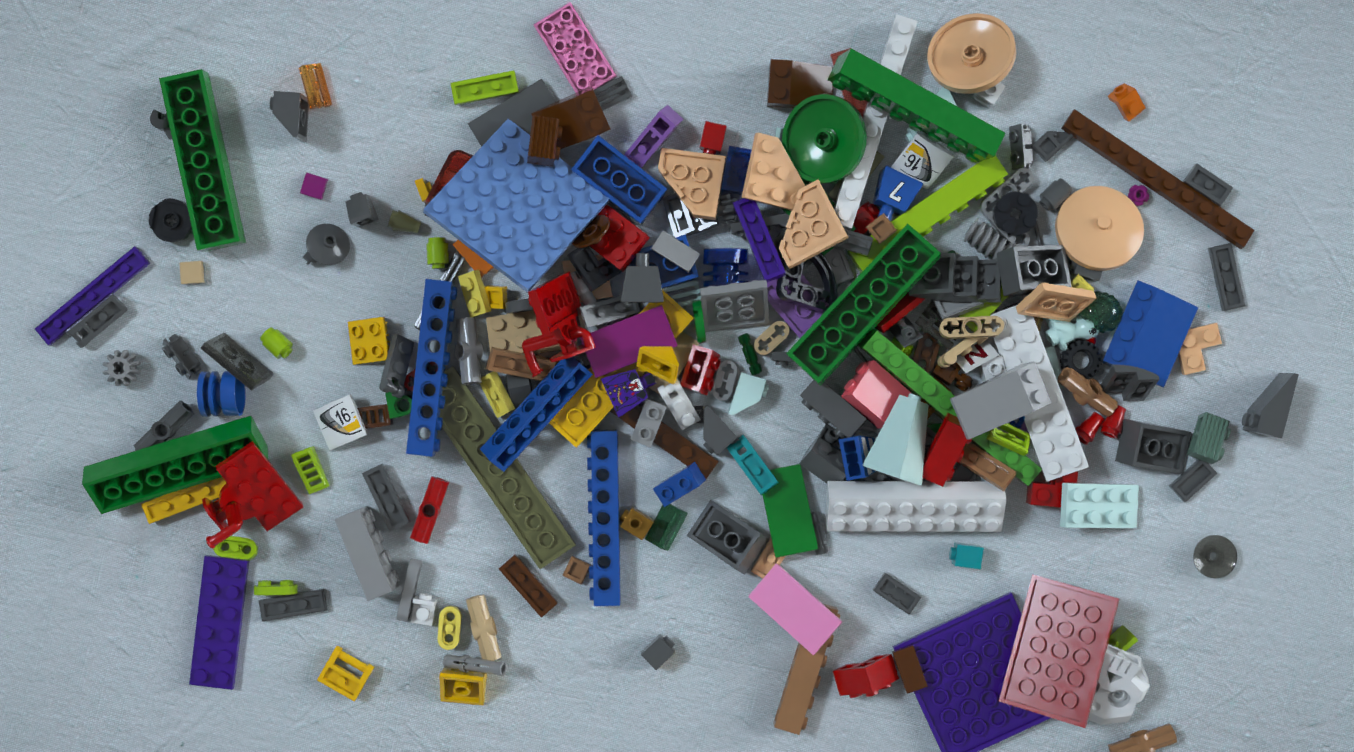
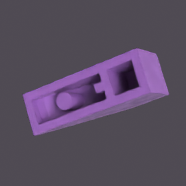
[624,105,684,168]

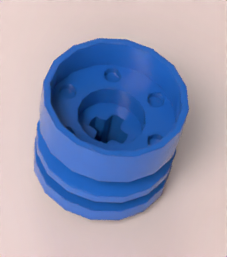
[197,371,246,417]

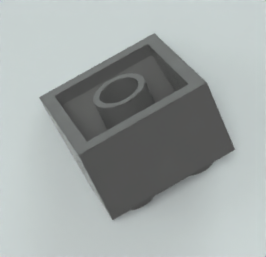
[270,91,310,142]

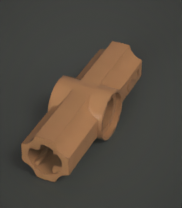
[1058,367,1117,417]
[1108,723,1177,752]

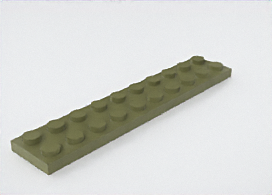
[425,366,576,569]

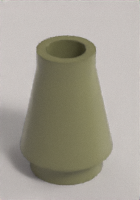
[387,210,421,234]

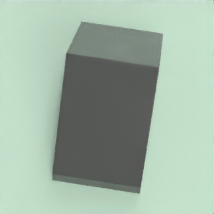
[507,374,533,410]

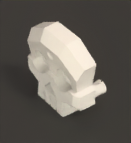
[1088,644,1150,725]

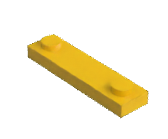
[141,477,227,524]

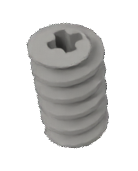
[964,218,1013,259]

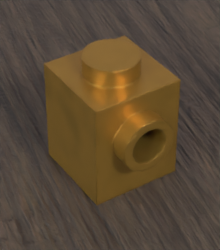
[619,507,654,540]

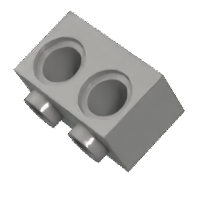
[630,398,667,448]

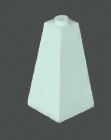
[863,393,928,486]

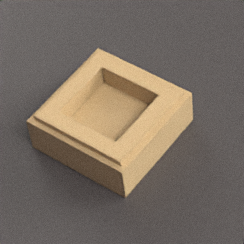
[179,261,205,284]

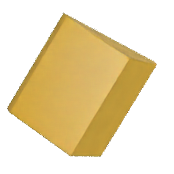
[439,668,487,706]

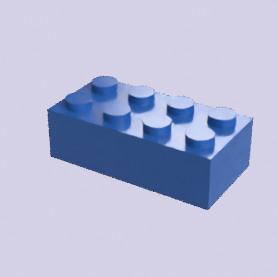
[571,135,667,225]

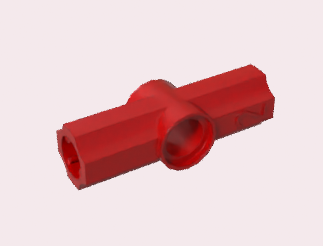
[410,476,450,544]

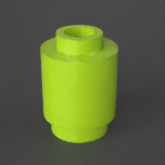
[426,237,449,269]
[260,327,293,359]

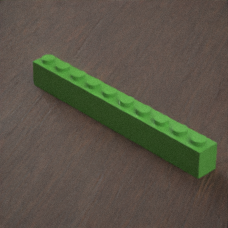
[858,329,1042,486]

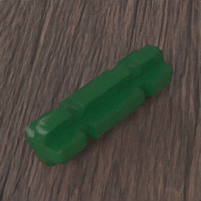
[738,333,762,375]

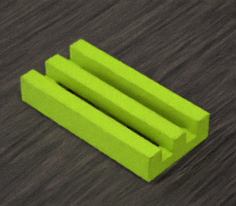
[987,423,1030,456]

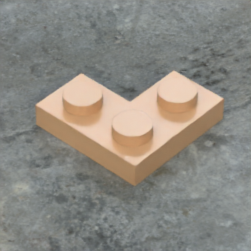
[1178,323,1222,375]

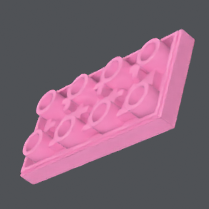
[534,2,617,93]
[748,564,843,655]

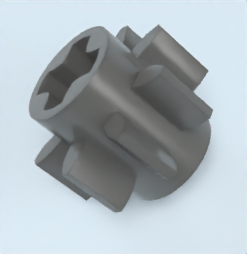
[717,194,737,221]

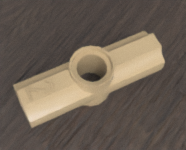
[466,594,502,661]

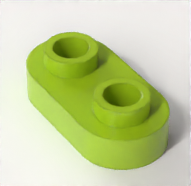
[213,536,258,561]
[254,580,298,595]

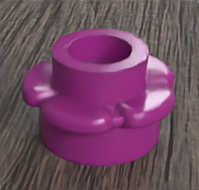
[1128,185,1149,206]

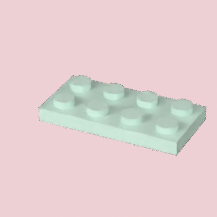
[1060,483,1139,528]

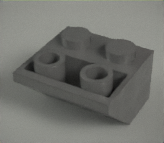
[799,425,847,483]

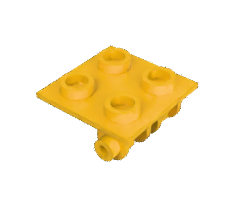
[348,317,390,365]

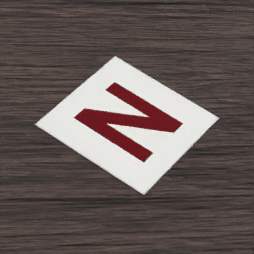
[956,340,999,373]

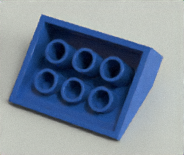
[1102,280,1198,388]

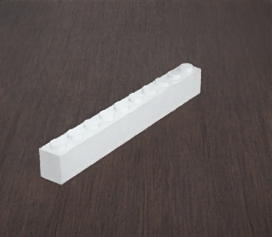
[834,14,917,230]

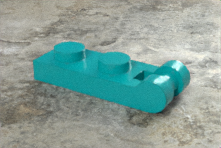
[726,435,779,496]

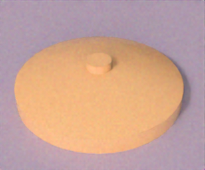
[927,13,1016,94]
[1055,186,1144,271]

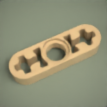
[939,316,1004,339]

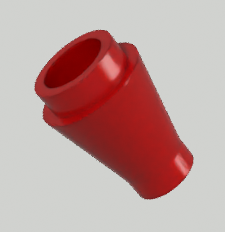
[1100,405,1126,439]
[1075,412,1104,445]

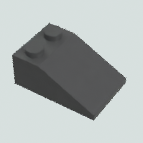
[1242,373,1299,438]
[1115,419,1191,474]
[687,500,769,575]

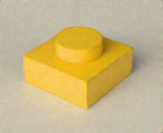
[415,178,434,203]
[484,285,507,309]

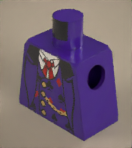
[601,369,657,417]

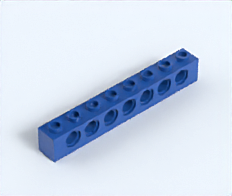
[406,279,457,457]
[587,430,621,606]

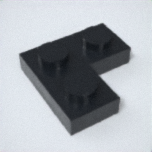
[567,246,626,292]

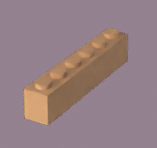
[773,603,840,735]

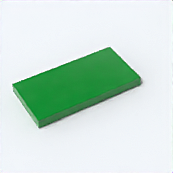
[763,464,818,558]

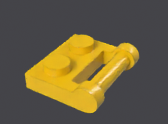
[317,645,375,702]

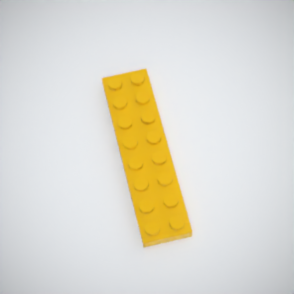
[549,290,694,448]

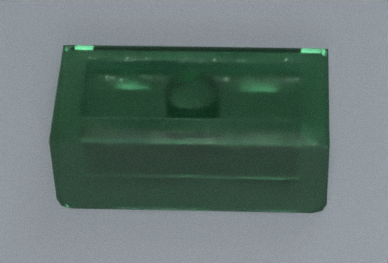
[645,504,688,551]

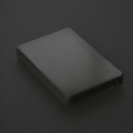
[201,333,274,391]

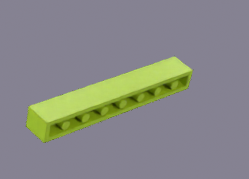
[847,155,1008,273]

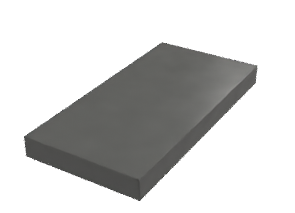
[468,79,556,147]

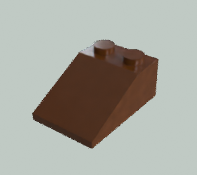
[766,59,833,108]
[531,86,611,149]

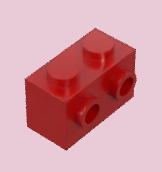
[680,344,721,396]

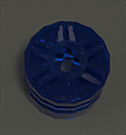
[703,248,749,287]

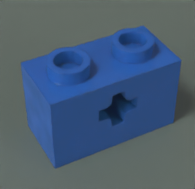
[653,462,706,507]

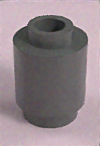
[1039,178,1072,211]

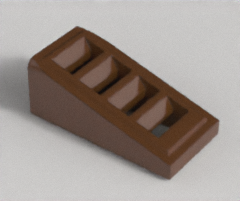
[357,404,393,429]

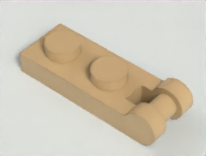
[937,325,993,368]

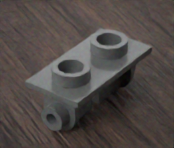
[1009,124,1034,170]
[889,316,923,348]
[162,334,201,379]

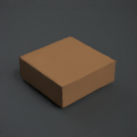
[866,213,897,244]
[562,556,591,585]

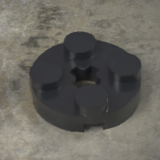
[993,191,1038,236]
[149,198,192,242]

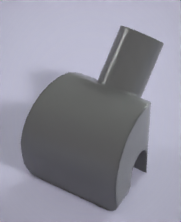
[150,110,172,140]

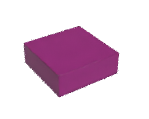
[300,172,328,200]

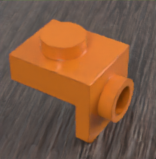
[1108,83,1146,122]

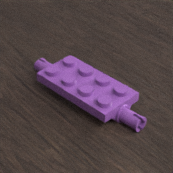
[756,263,851,360]

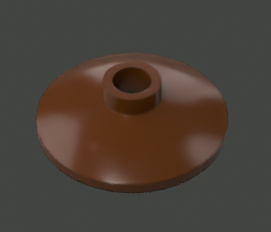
[572,215,610,248]

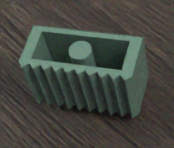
[1187,412,1231,464]

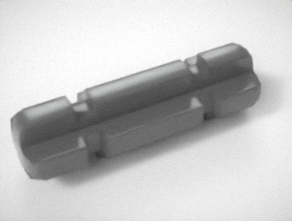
[811,512,828,555]

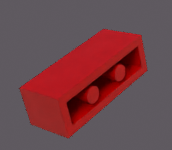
[923,413,972,487]

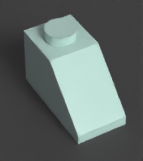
[728,371,769,415]

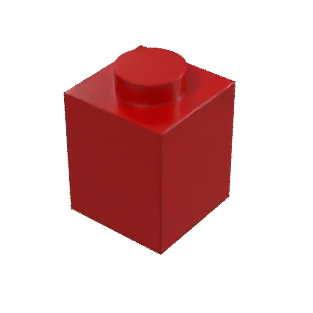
[699,121,727,155]

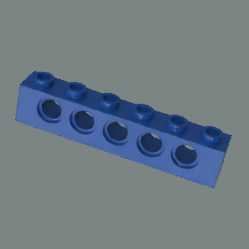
[480,356,593,472]

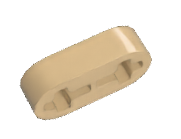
[754,321,789,355]

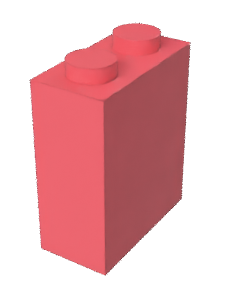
[841,360,911,429]

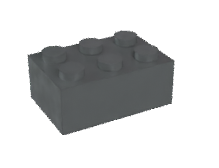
[997,245,1072,296]

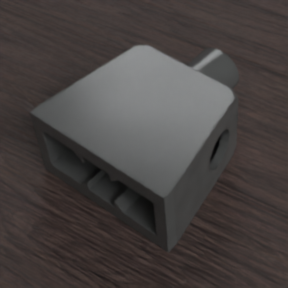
[621,253,664,303]

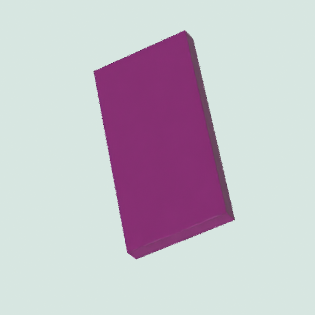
[580,305,678,378]

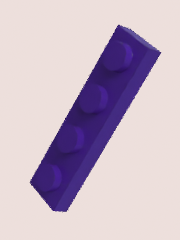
[733,199,786,282]

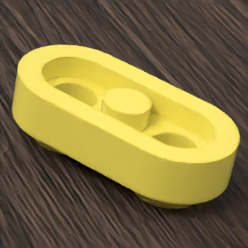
[437,605,462,650]

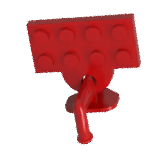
[522,271,596,378]
[202,441,304,549]

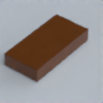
[892,644,928,694]

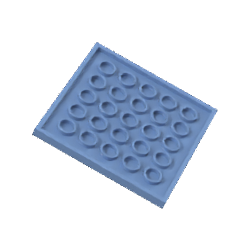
[423,119,610,293]

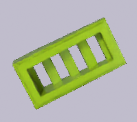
[291,446,330,494]

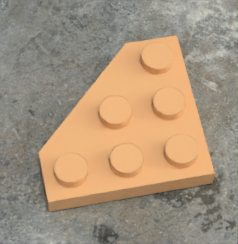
[742,132,805,211]
[658,148,726,220]
[779,179,849,269]

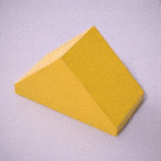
[636,346,679,384]

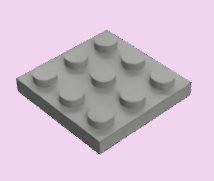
[700,280,769,332]

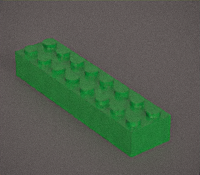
[827,48,1006,163]
[159,69,246,252]
[786,224,941,386]
[82,415,268,514]

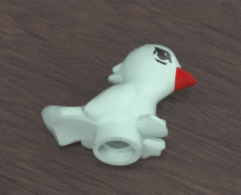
[1043,315,1100,351]

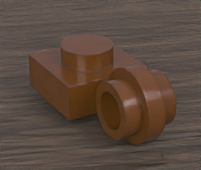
[931,362,973,391]

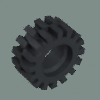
[1060,341,1102,379]

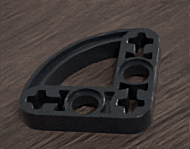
[776,253,838,313]

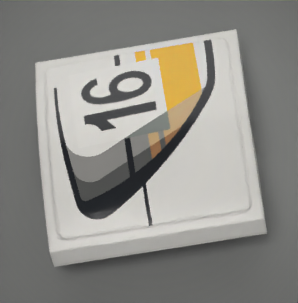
[891,132,954,190]
[313,394,368,450]

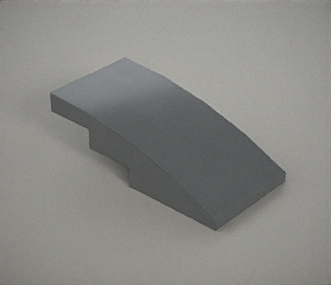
[909,253,1001,302]

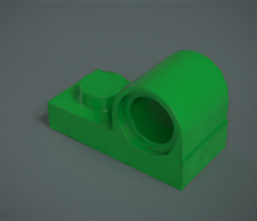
[385,380,412,419]

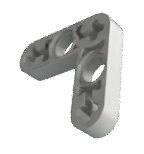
[980,168,1034,247]

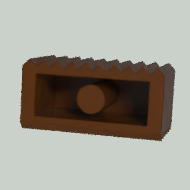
[527,115,563,167]

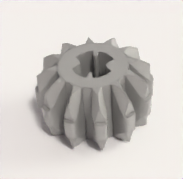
[103,350,141,386]

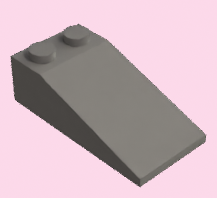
[950,362,1052,440]

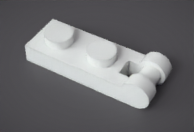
[657,378,701,430]

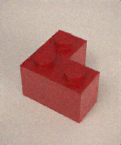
[1026,471,1078,508]
[833,654,899,698]

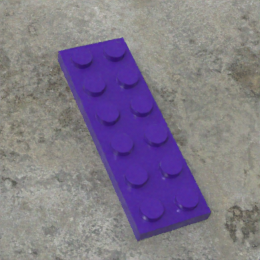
[189,555,249,690]

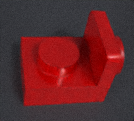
[853,202,880,234]

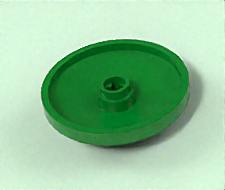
[782,94,867,183]

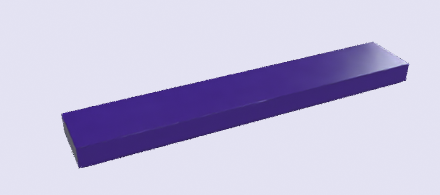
[35,246,150,346]

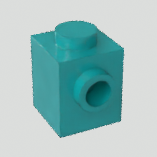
[949,542,984,569]

